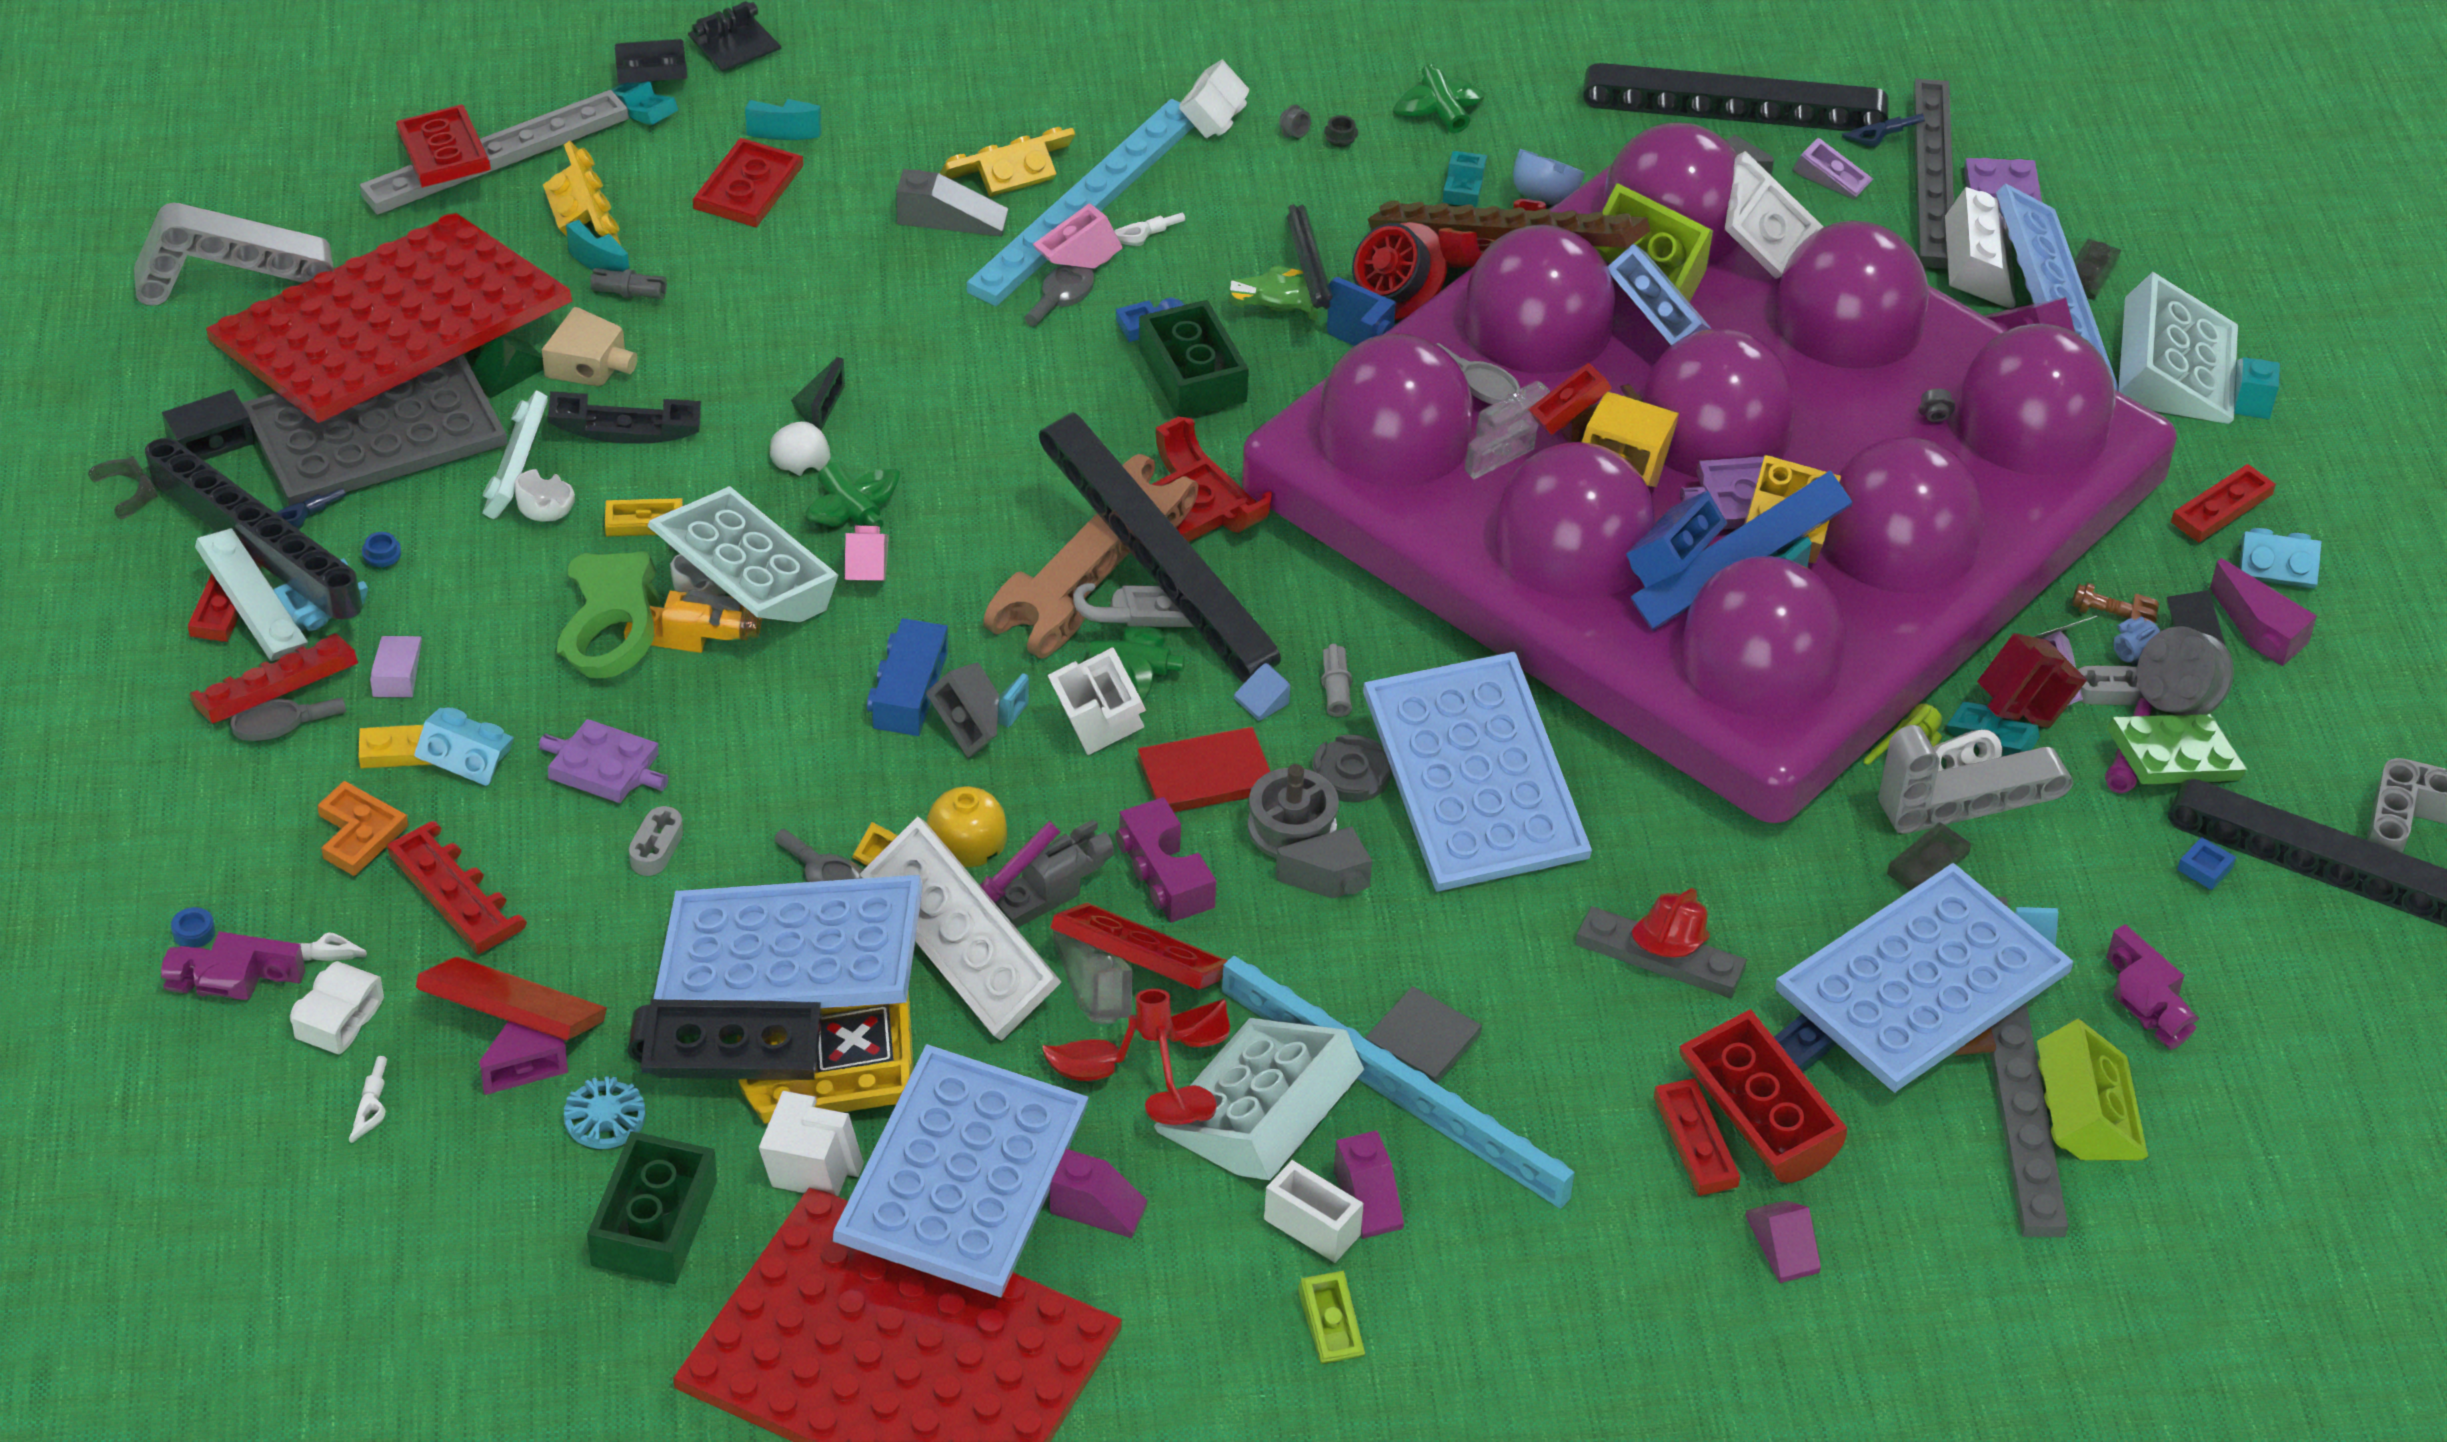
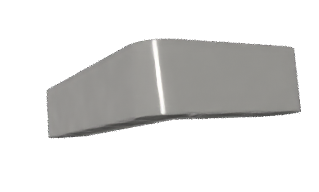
[134,203,334,306]
[1878,725,2073,834]
[2367,758,2447,853]

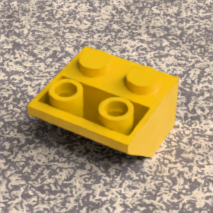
[1582,392,1679,487]
[1745,455,1841,563]

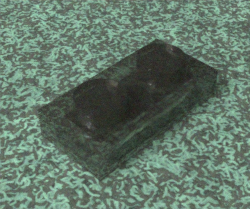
[2074,238,2121,301]
[1887,822,1972,891]

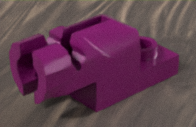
[2106,924,2199,1050]
[161,931,305,1000]

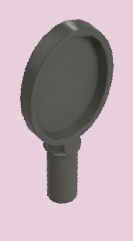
[1025,265,1094,326]
[230,697,346,741]
[774,828,863,882]

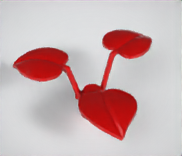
[1043,989,1230,1125]

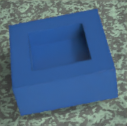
[2177,837,2236,890]

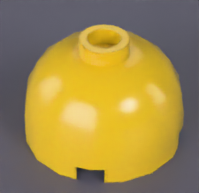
[926,786,1007,868]

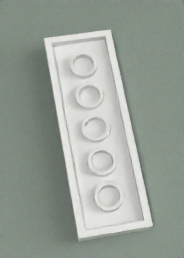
[860,817,1061,1041]

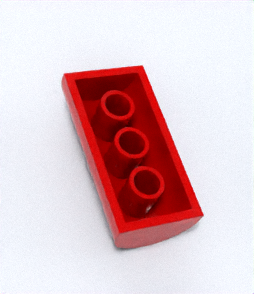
[1679,1009,1847,1183]

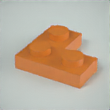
[317,781,409,876]

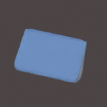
[1234,663,1290,721]

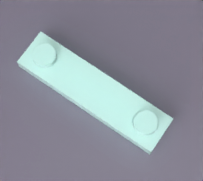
[482,390,548,520]
[195,528,308,661]

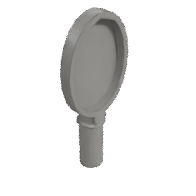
[1437,343,1520,406]

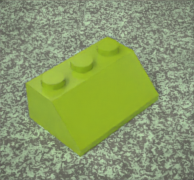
[1593,183,1713,302]
[2037,1018,2148,1160]

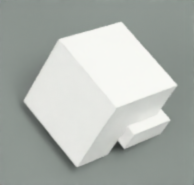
[1048,647,1146,755]
[759,1091,864,1196]

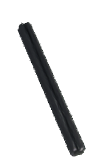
[1287,204,1333,310]

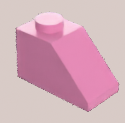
[1033,203,1123,269]

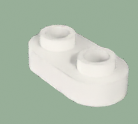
[1933,730,2002,771]

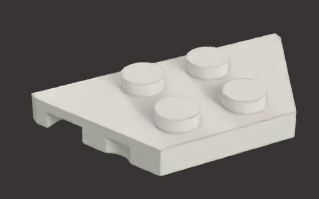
[1725,151,1823,279]

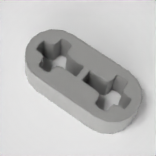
[2078,666,2145,705]
[629,806,683,876]

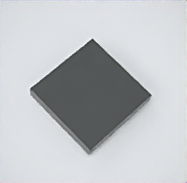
[1365,986,1482,1084]

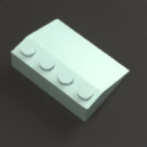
[2118,272,2238,424]
[648,486,838,622]
[1154,1018,1364,1180]

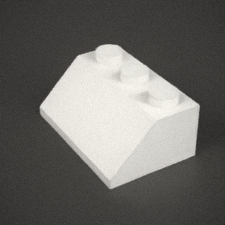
[1945,187,2016,309]

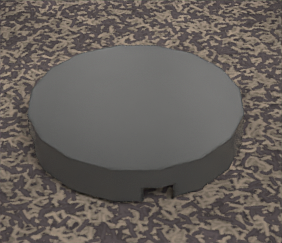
[1313,735,1391,802]

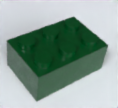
[1138,299,1249,417]
[587,1131,717,1284]

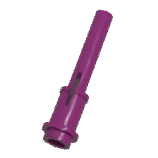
[2105,698,2153,793]
[980,821,1061,903]

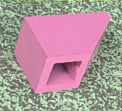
[845,526,889,581]

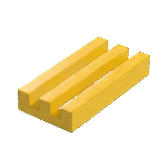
[605,498,683,537]

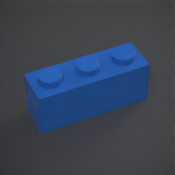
[1626,490,1728,587]
[867,618,948,736]

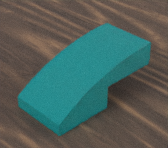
[611,81,678,125]
[745,99,822,140]
[1442,151,1487,208]
[566,219,629,272]
[1947,702,2040,757]

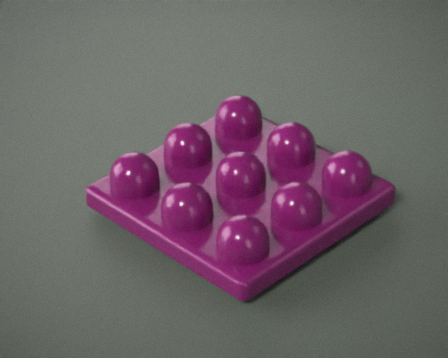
[1242,122,2177,823]

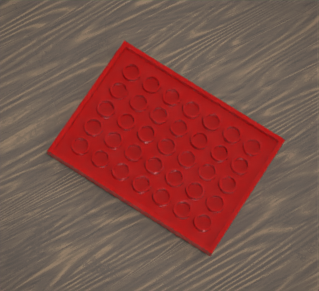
[206,213,572,423]
[673,1188,1122,1442]

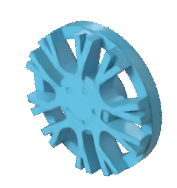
[564,1076,646,1149]

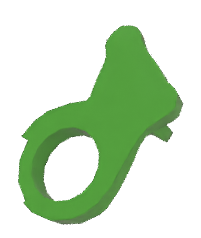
[556,551,661,678]

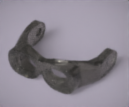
[88,456,157,519]

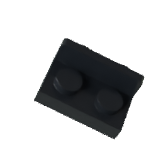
[614,38,688,83]

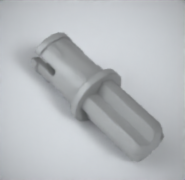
[1321,643,1353,717]

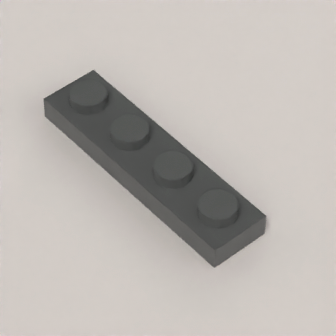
[1576,906,1747,999]

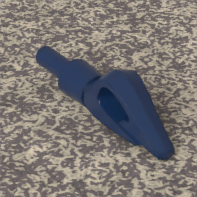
[1842,113,1925,147]
[276,488,346,530]

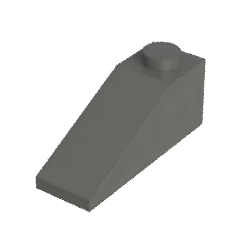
[896,169,1008,237]

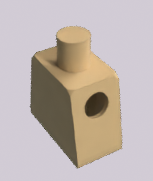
[542,307,637,387]

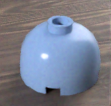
[1513,149,1585,208]

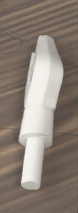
[1114,212,1185,246]
[298,933,367,961]
[349,1056,387,1143]

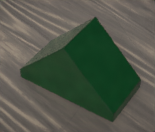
[471,334,544,399]

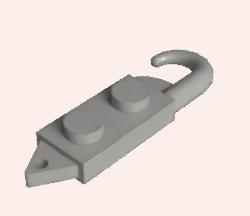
[1073,583,1194,627]

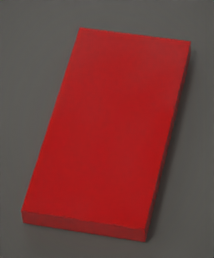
[396,104,491,188]
[1050,902,1228,990]
[416,956,607,1041]

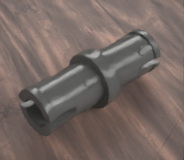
[590,268,667,300]

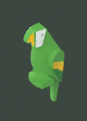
[1229,266,1330,320]

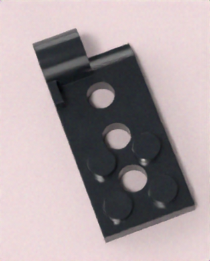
[627,999,822,1080]

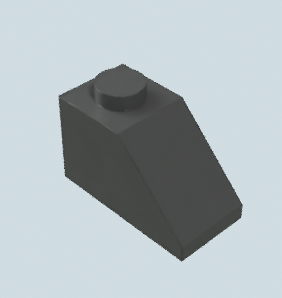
[926,662,999,758]
[1275,826,1372,899]

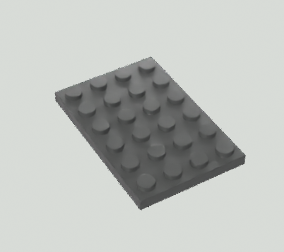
[242,354,508,506]

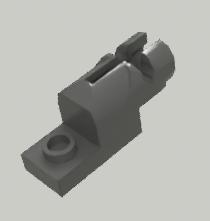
[995,819,1113,929]

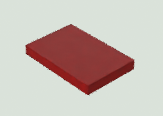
[692,138,804,228]
[1137,727,1271,812]

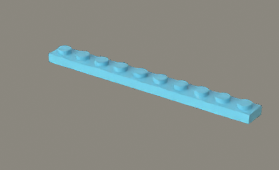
[967,99,1195,307]
[1222,956,1574,1209]

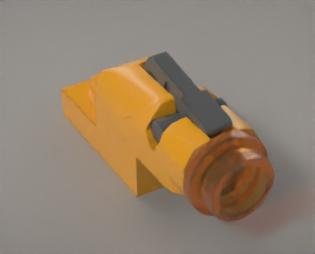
[624,589,762,653]

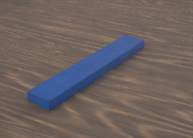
[1631,470,1853,632]

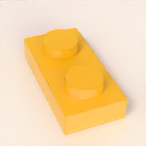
[359,725,433,768]

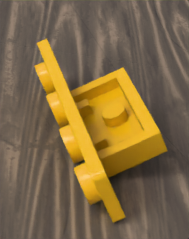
[939,127,1076,197]
[543,140,621,245]

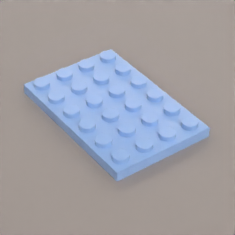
[1363,652,1592,892]
[1775,863,2073,1093]
[654,875,923,1008]
[833,1044,1089,1297]

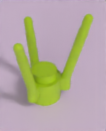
[1863,704,1942,765]

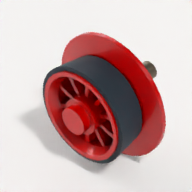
[1352,222,1447,320]

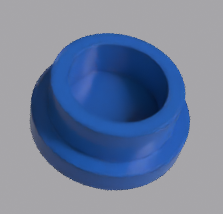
[362,532,401,567]

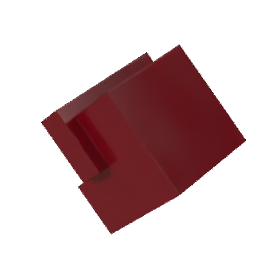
[1977,633,2087,728]

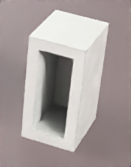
[1264,1160,1364,1263]

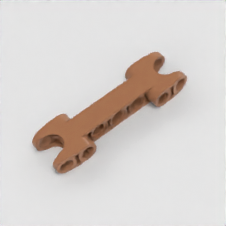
[983,454,1198,659]

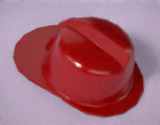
[1631,888,1710,958]

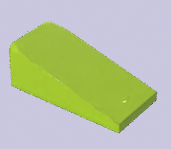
[1298,1270,1365,1364]

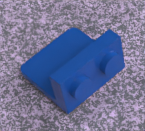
[1327,277,1396,346]

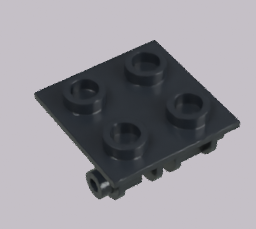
[688,1,782,72]

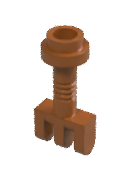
[2071,582,2159,623]

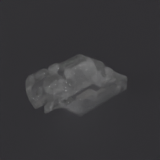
[1464,381,1550,479]

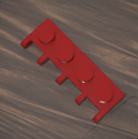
[189,633,358,724]
[387,821,527,955]

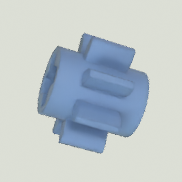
[2113,616,2160,666]

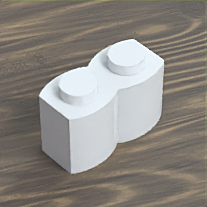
[1179,59,1249,138]
[290,961,384,1055]

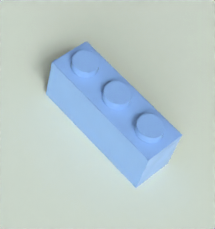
[1608,243,1712,345]

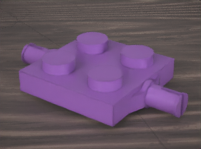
[1679,456,1773,530]
[539,719,669,803]

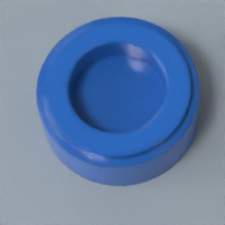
[171,907,215,948]

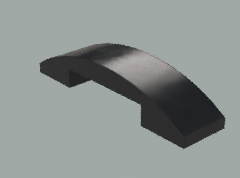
[548,391,701,444]

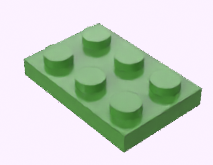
[2107,714,2247,784]

